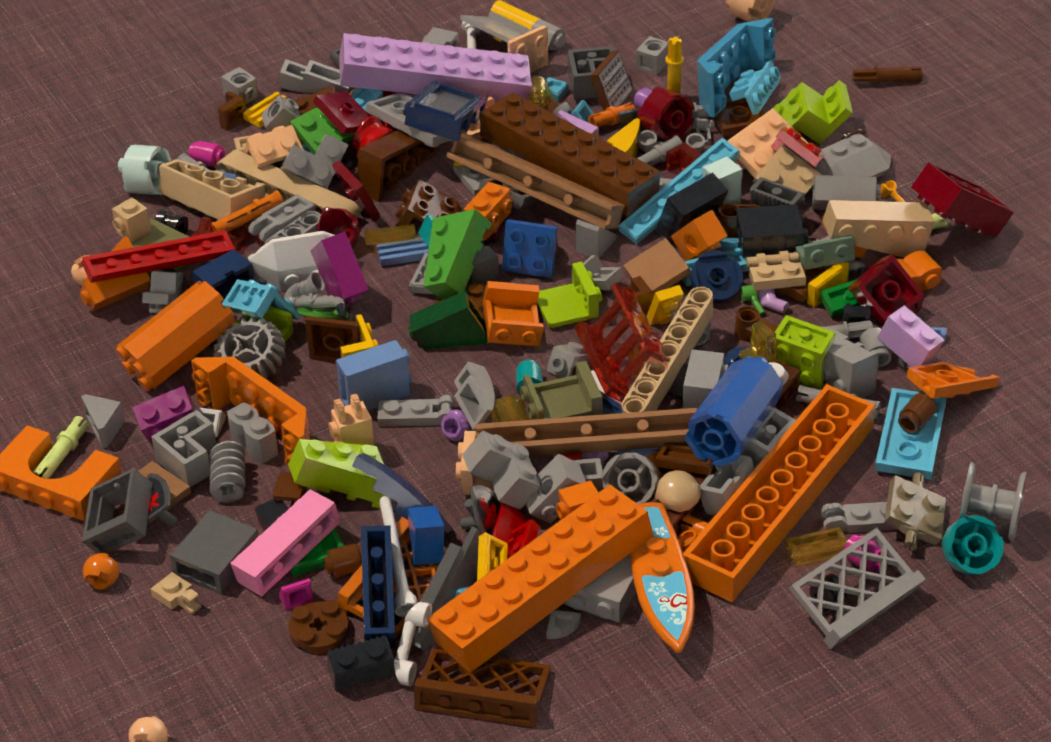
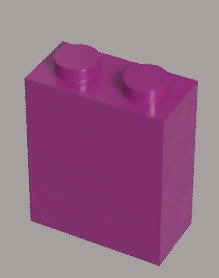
[310,232,369,308]

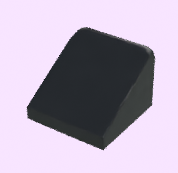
[255,499,288,530]

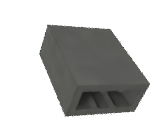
[170,510,258,595]

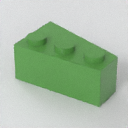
[424,209,492,299]

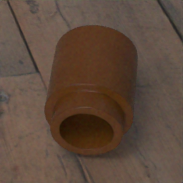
[898,393,937,433]
[323,543,362,579]

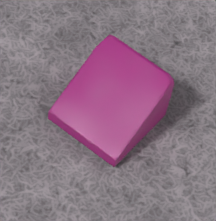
[279,579,313,610]

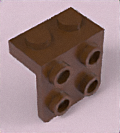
[394,179,460,232]

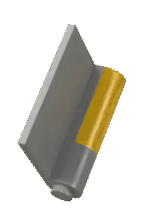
[460,0,566,50]

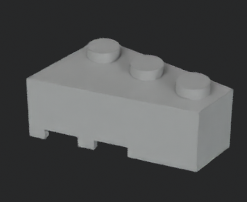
[823,327,879,398]

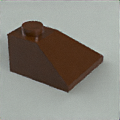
[305,316,360,362]

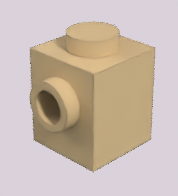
[112,198,151,243]

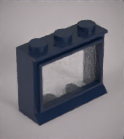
[403,80,489,142]

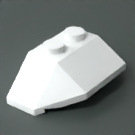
[248,231,334,291]

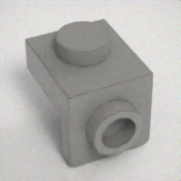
[583,255,624,291]
[547,342,592,378]

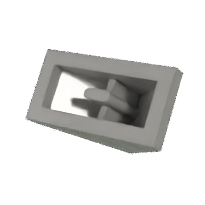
[576,219,618,258]
[81,394,125,449]

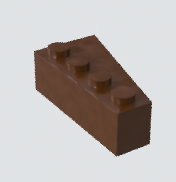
[357,129,440,202]

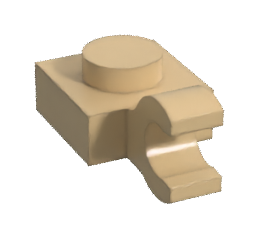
[151,572,201,614]

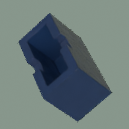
[192,249,254,299]

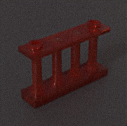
[574,283,667,402]

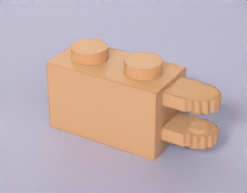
[328,394,374,446]

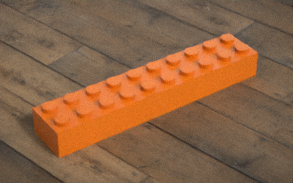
[682,384,876,602]

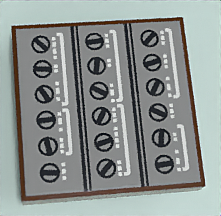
[591,50,633,111]

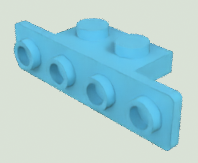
[729,61,780,115]

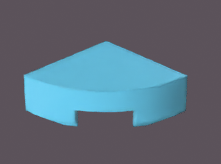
[546,77,569,102]

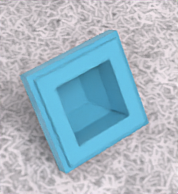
[571,100,594,123]

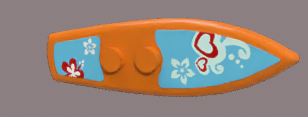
[630,502,695,654]

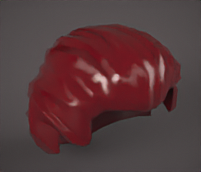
[318,207,361,249]

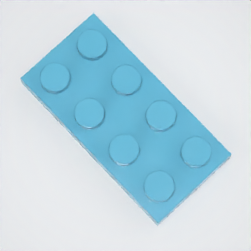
[875,388,947,480]

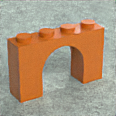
[0,425,122,521]

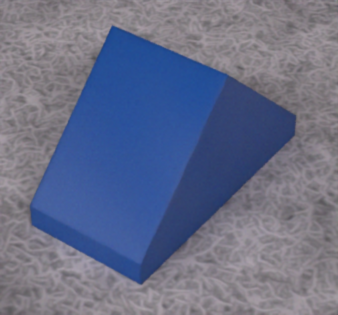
[407,506,444,566]

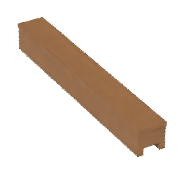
[446,133,625,229]
[475,408,697,457]

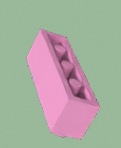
[230,489,341,596]

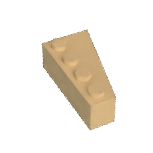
[159,159,265,224]
[823,200,935,258]

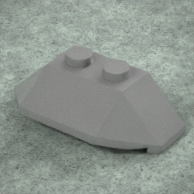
[810,133,891,192]

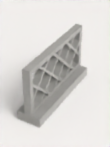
[789,528,925,650]

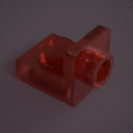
[666,142,702,173]

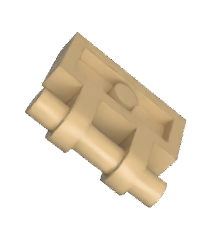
[746,251,806,291]

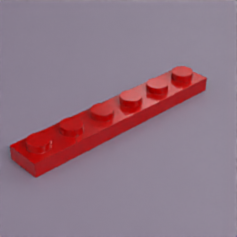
[81,230,235,283]

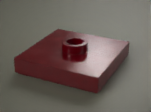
[313,91,370,134]
[331,161,380,222]

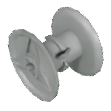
[959,462,1027,542]

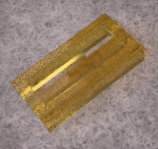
[365,224,416,245]
[785,527,847,566]

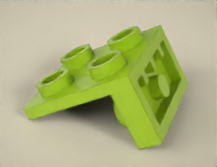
[772,315,835,389]

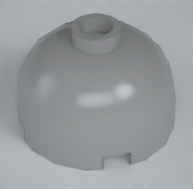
[602,452,660,504]

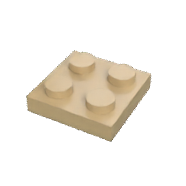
[752,144,821,196]

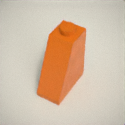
[80,236,151,312]

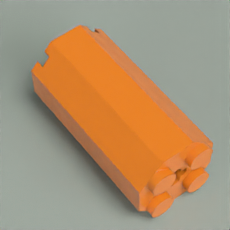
[115,281,236,392]

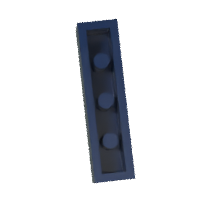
[361,525,395,649]

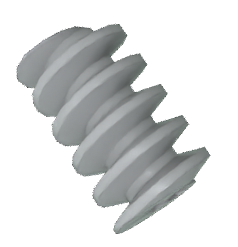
[210,441,246,503]

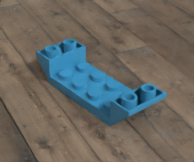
[697,18,776,117]

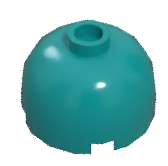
[942,515,1004,575]

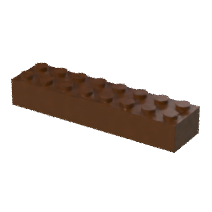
[480,92,661,217]

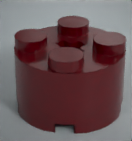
[637,87,695,141]

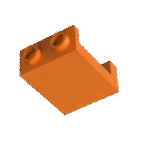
[483,281,544,346]

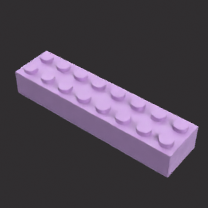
[339,33,532,103]

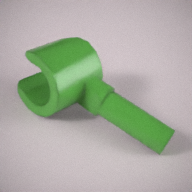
[741,285,766,316]

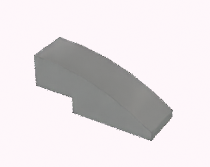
[276,59,349,94]
[454,361,495,431]

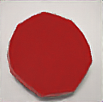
[351,116,393,159]

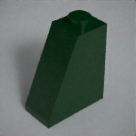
[408,290,489,349]

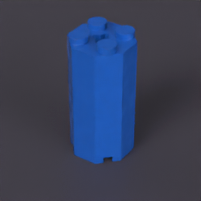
[685,356,783,467]

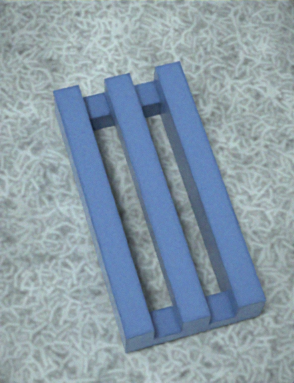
[377,237,429,266]

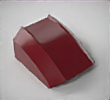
[848,254,925,325]

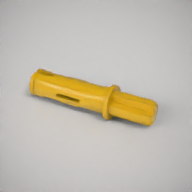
[665,37,684,94]

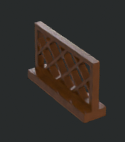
[414,647,551,728]

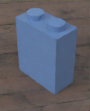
[336,340,412,410]

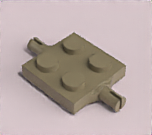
[884,473,946,551]

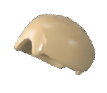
[655,470,701,512]

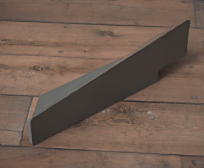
[411,526,482,652]

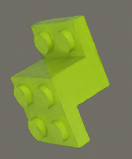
[773,80,853,144]

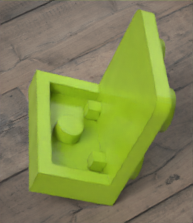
[537,262,602,328]

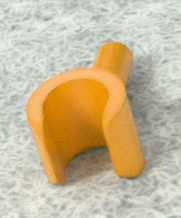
[881,180,905,202]

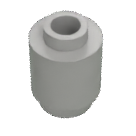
[860,328,892,367]

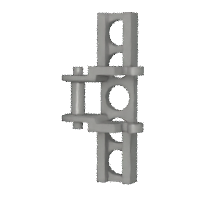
[691,102,715,145]

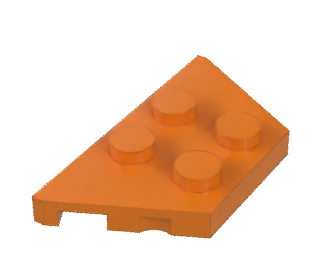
[906,362,1000,399]

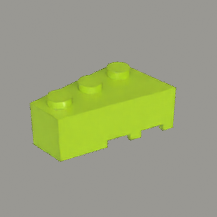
[288,439,385,509]

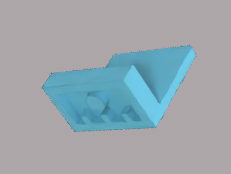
[222,279,301,320]

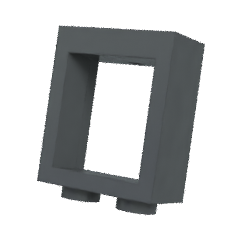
[82,468,153,554]

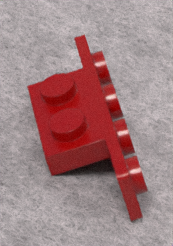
[492,503,540,559]

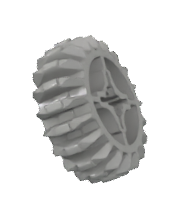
[213,317,285,380]

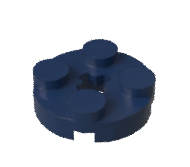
[690,251,743,303]

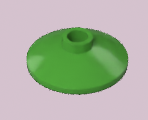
[297,307,349,320]

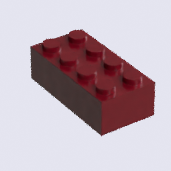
[911,162,1014,237]

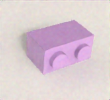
[877,305,944,367]

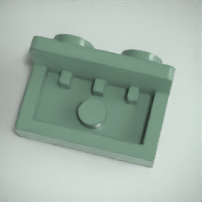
[796,235,855,270]

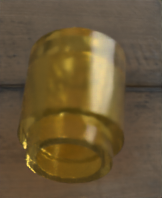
[528,76,551,109]

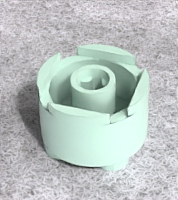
[118,145,171,195]

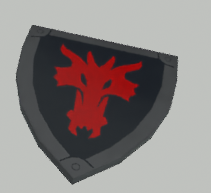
[146,473,177,527]
[461,485,503,535]

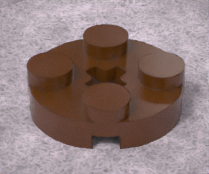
[288,600,349,655]

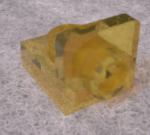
[739,321,776,363]

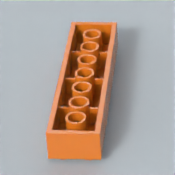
[427,485,654,673]

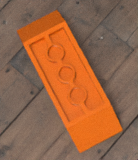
[191,357,310,469]

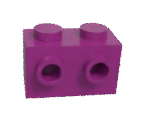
[132,386,196,442]

